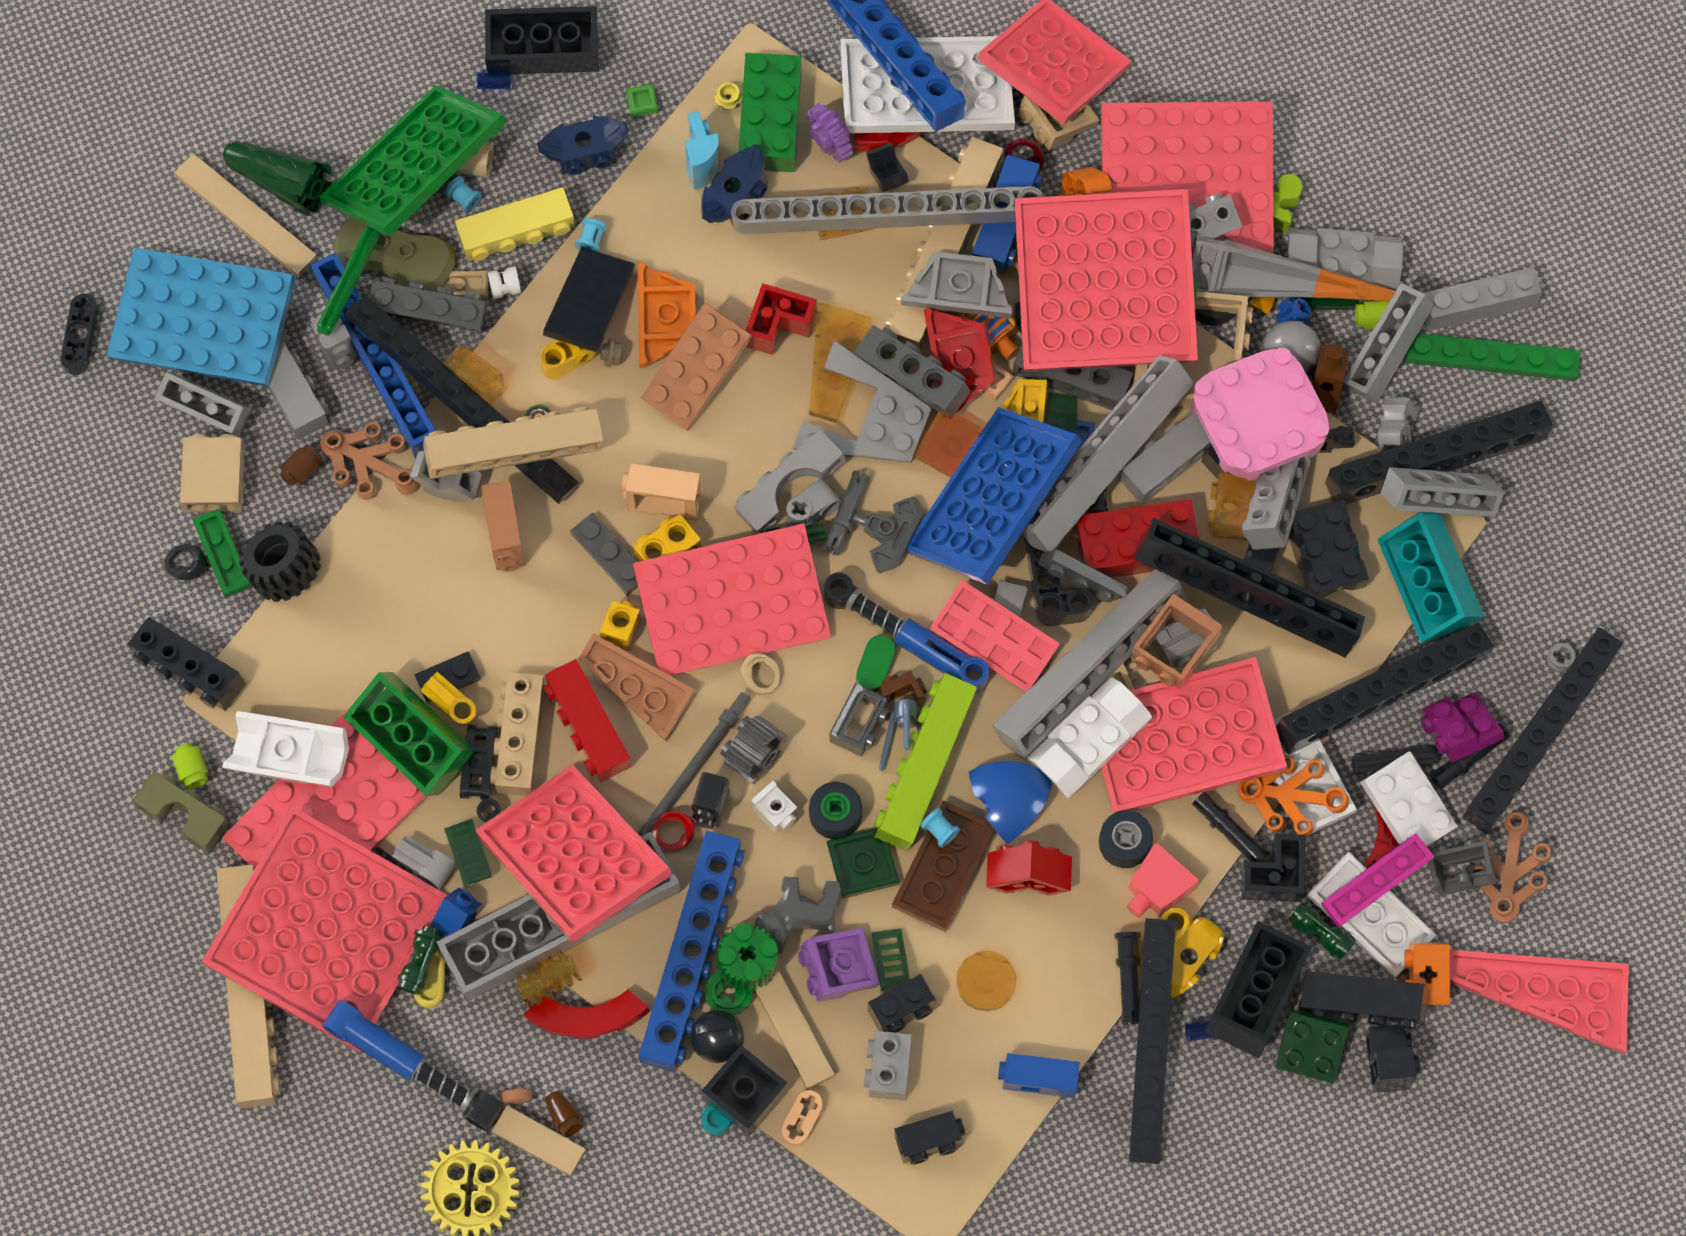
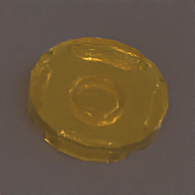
[956,951,1016,1011]

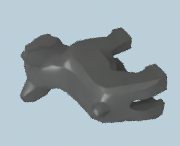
[754,876,841,953]

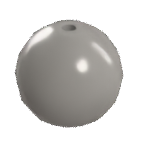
[1262,321,1321,375]

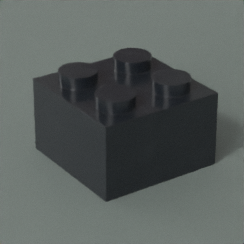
[702,1045,788,1137]

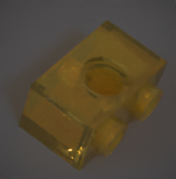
[1208,473,1254,541]

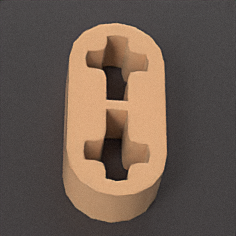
[782,1090,823,1147]

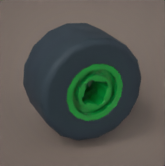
[809,782,862,839]

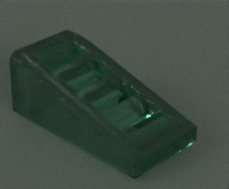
[872,928,910,992]

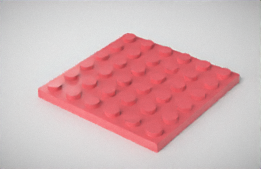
[1101,101,1274,254]
[1015,189,1198,371]
[201,806,447,1053]

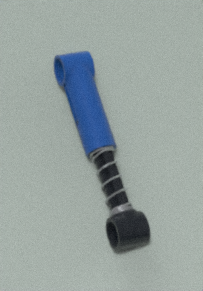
[824,572,989,694]
[322,1000,504,1132]

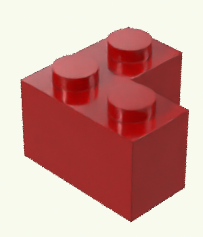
[746,283,817,355]
[986,840,1072,896]

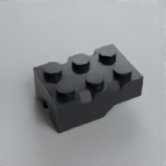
[1289,499,1369,597]

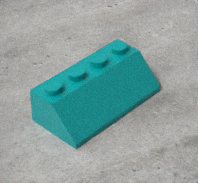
[1377,512,1485,643]

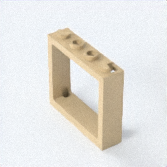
[1134,291,1253,409]

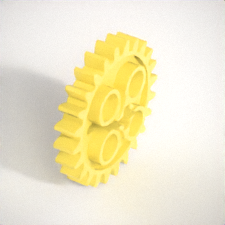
[420,1140,520,1236]

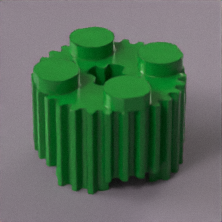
[716,923,778,992]

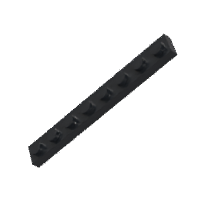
[1129,918,1176,1164]

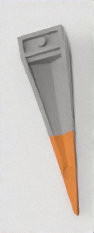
[1192,236,1396,301]

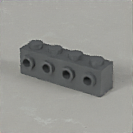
[369,277,488,333]

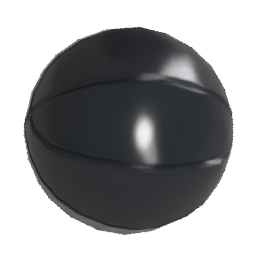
[691,1010,744,1063]

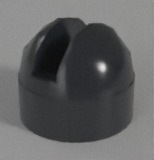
[476,798,501,823]

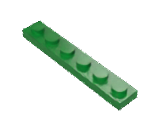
[1405,333,1580,381]

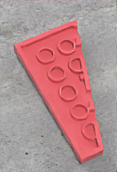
[1450,950,1629,1055]

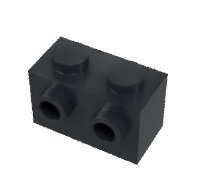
[868,974,936,1033]

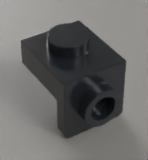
[866,143,909,192]

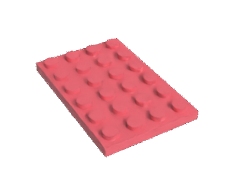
[633,523,831,676]
[1102,657,1287,813]
[222,710,427,869]
[475,764,672,943]

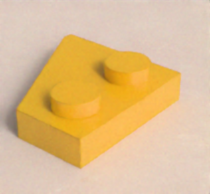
[1001,379,1048,423]

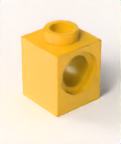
[600,600,641,650]

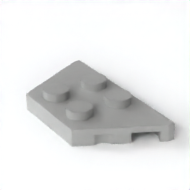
[901,251,1012,318]

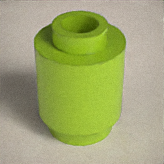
[1355,301,1390,330]
[171,743,209,789]

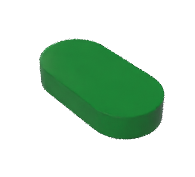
[856,635,895,692]

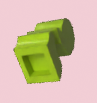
[1273,174,1302,233]

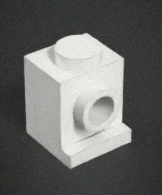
[751,781,797,833]

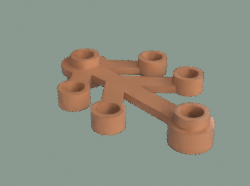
[320,422,419,500]
[1469,812,1552,923]

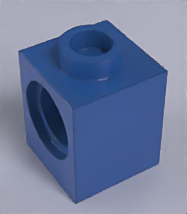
[431,887,483,936]

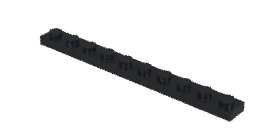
[345,295,579,504]

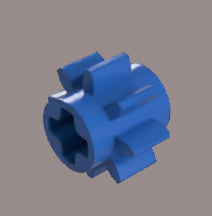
[1276,297,1312,326]

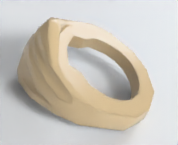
[741,652,780,695]

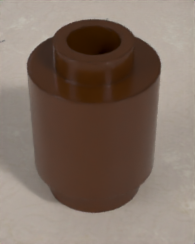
[280,444,323,487]

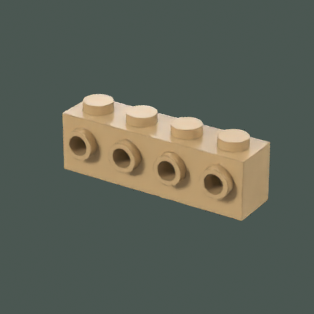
[490,672,545,796]

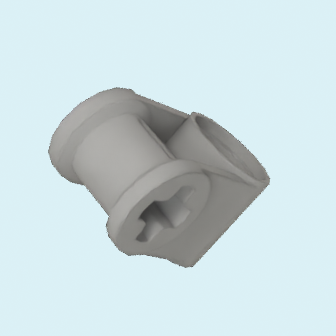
[786,479,841,527]

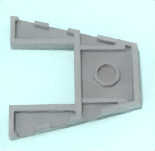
[793,341,932,463]

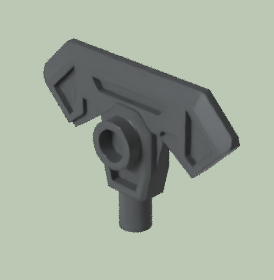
[852,497,923,573]

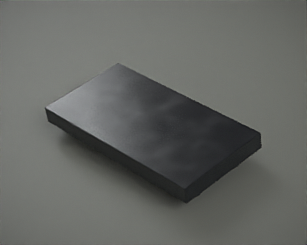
[543,247,635,353]

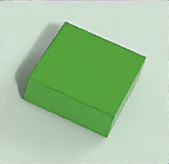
[626,84,659,118]

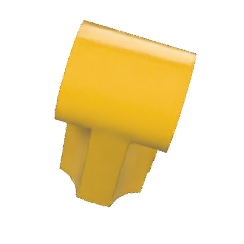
[420,671,476,724]

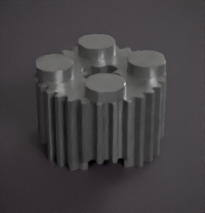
[720,715,788,784]

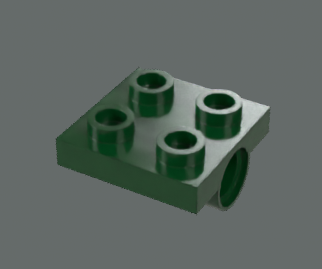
[1275,1009,1349,1084]

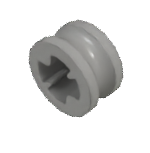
[1547,643,1575,672]

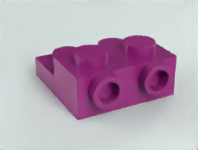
[1420,692,1504,763]

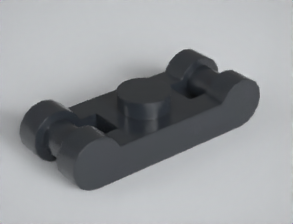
[459,724,498,800]

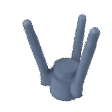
[879,699,921,771]

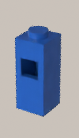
[998,1053,1080,1098]

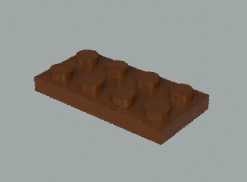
[892,800,995,932]

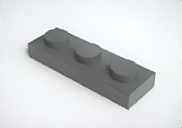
[570,512,638,596]
[1038,549,1128,602]

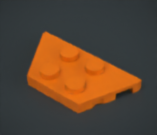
[638,262,696,368]

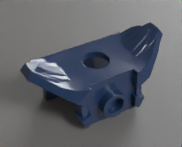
[537,116,629,175]
[701,144,768,226]

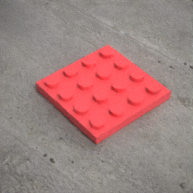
[977,0,1132,125]

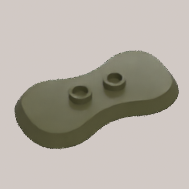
[333,218,456,292]

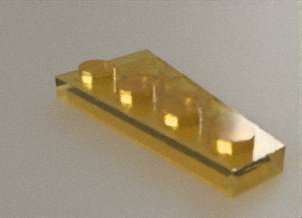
[809,301,872,423]

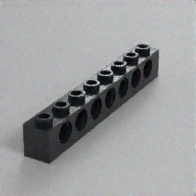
[1325,400,1553,504]
[1134,518,1365,658]
[1276,622,1494,755]
[1463,627,1623,834]

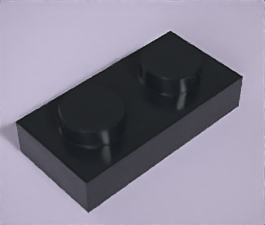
[414,651,481,703]

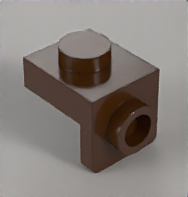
[879,671,927,706]

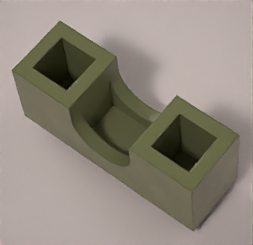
[132,772,230,855]

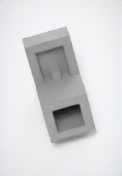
[410,451,482,501]

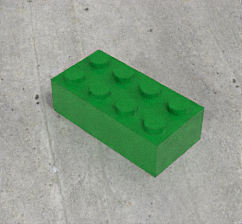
[738,53,802,172]
[343,672,475,796]

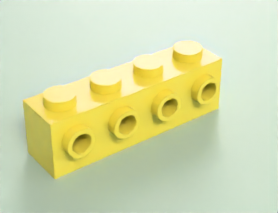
[455,187,575,262]

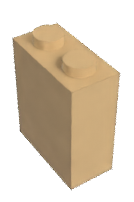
[180,434,245,513]

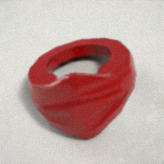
[652,811,695,851]

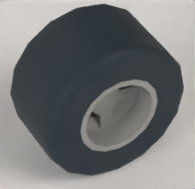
[1099,810,1153,868]

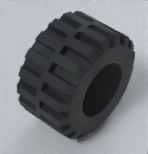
[239,522,321,602]

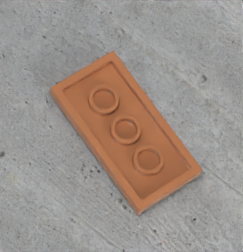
[641,302,753,431]

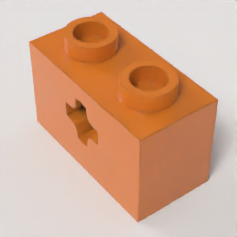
[1404,942,1450,1005]

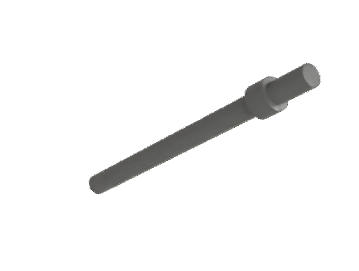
[638,692,751,836]

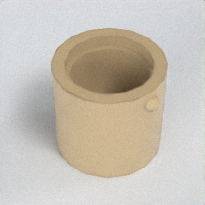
[456,141,494,178]

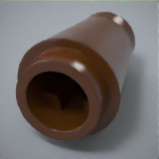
[545,1091,584,1137]

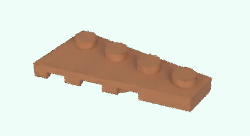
[579,633,695,741]

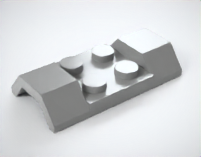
[1287,228,1403,291]

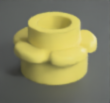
[715,82,742,110]

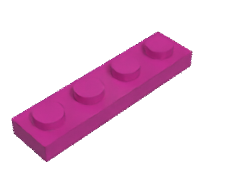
[1321,833,1434,928]

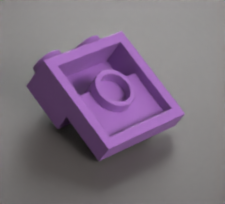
[798,928,880,1002]

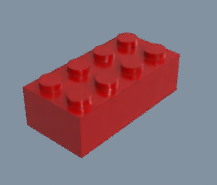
[1075,499,1199,578]

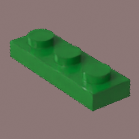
[192,508,252,598]

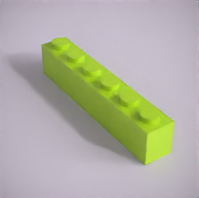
[873,673,977,851]

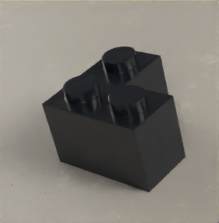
[1241,834,1305,902]
[1365,1025,1420,1093]

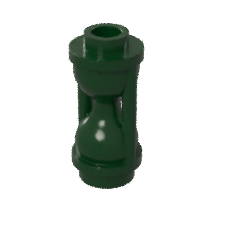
[1290,903,1355,960]
[397,926,443,995]

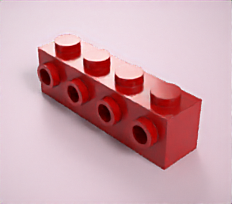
[543,659,632,783]

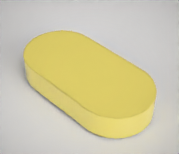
[414,950,446,1009]

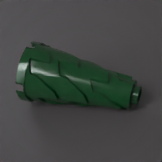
[223,141,333,216]

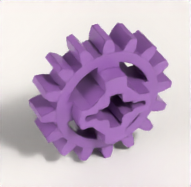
[807,103,853,162]

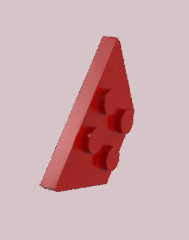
[924,309,997,418]

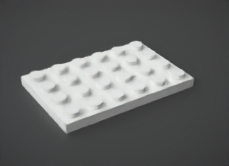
[840,36,1015,133]

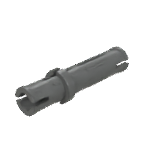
[823,471,870,556]

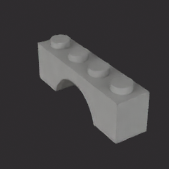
[734,429,846,534]

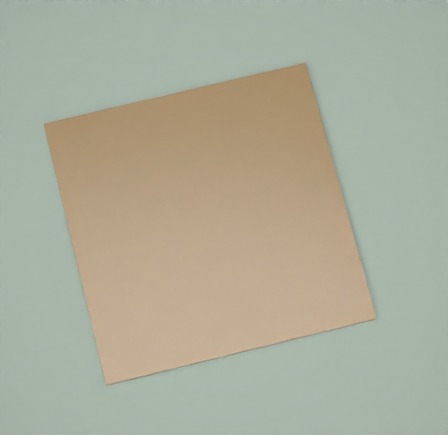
[183,23,1486,1236]

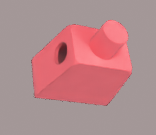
[1126,842,1199,918]

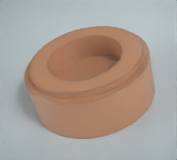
[501,1088,533,1105]

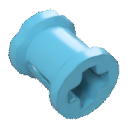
[444,176,482,213]
[575,218,607,252]
[920,808,960,848]

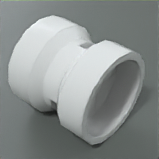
[488,266,521,299]

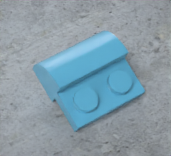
[684,111,720,190]

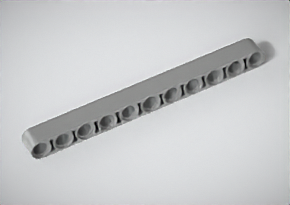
[731,186,1043,234]

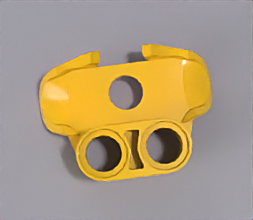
[1142,908,1224,998]

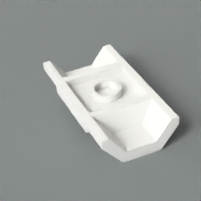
[1027,677,1153,799]
[222,711,349,787]

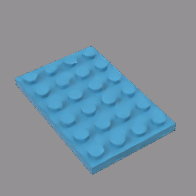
[106,248,296,387]

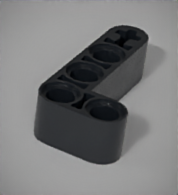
[1024,537,1093,626]

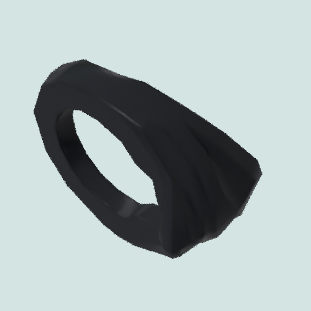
[164,544,208,580]

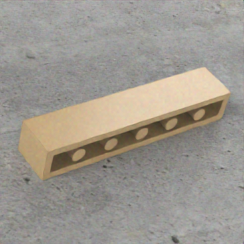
[423,407,604,479]

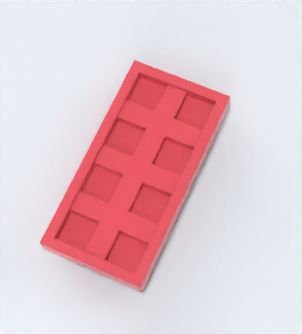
[930,579,1060,692]

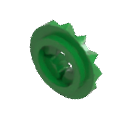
[705,971,753,1015]

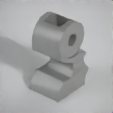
[1378,398,1418,451]

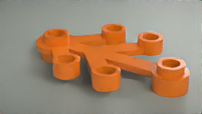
[1237,755,1349,837]

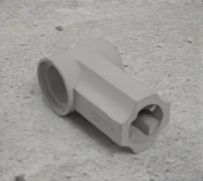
[392,836,456,890]

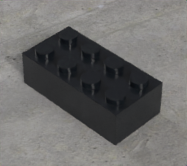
[485,6,599,75]
[1204,921,1312,1058]

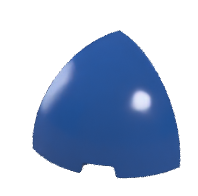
[969,761,1052,844]

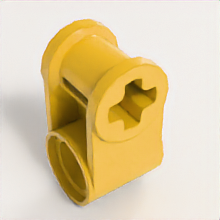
[541,340,597,379]

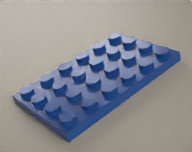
[906,407,1082,585]

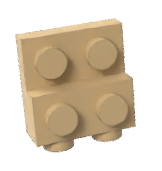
[1018,95,1099,151]

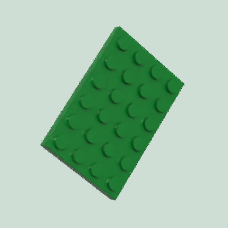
[319,85,507,236]

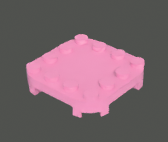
[1192,348,1329,481]

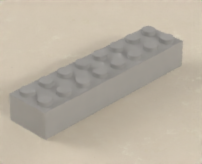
[437,831,680,1002]

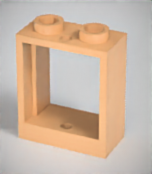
[621,463,702,521]

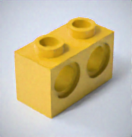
[633,513,702,562]

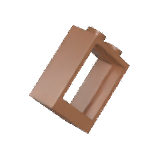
[481,481,525,572]
[1132,593,1222,690]

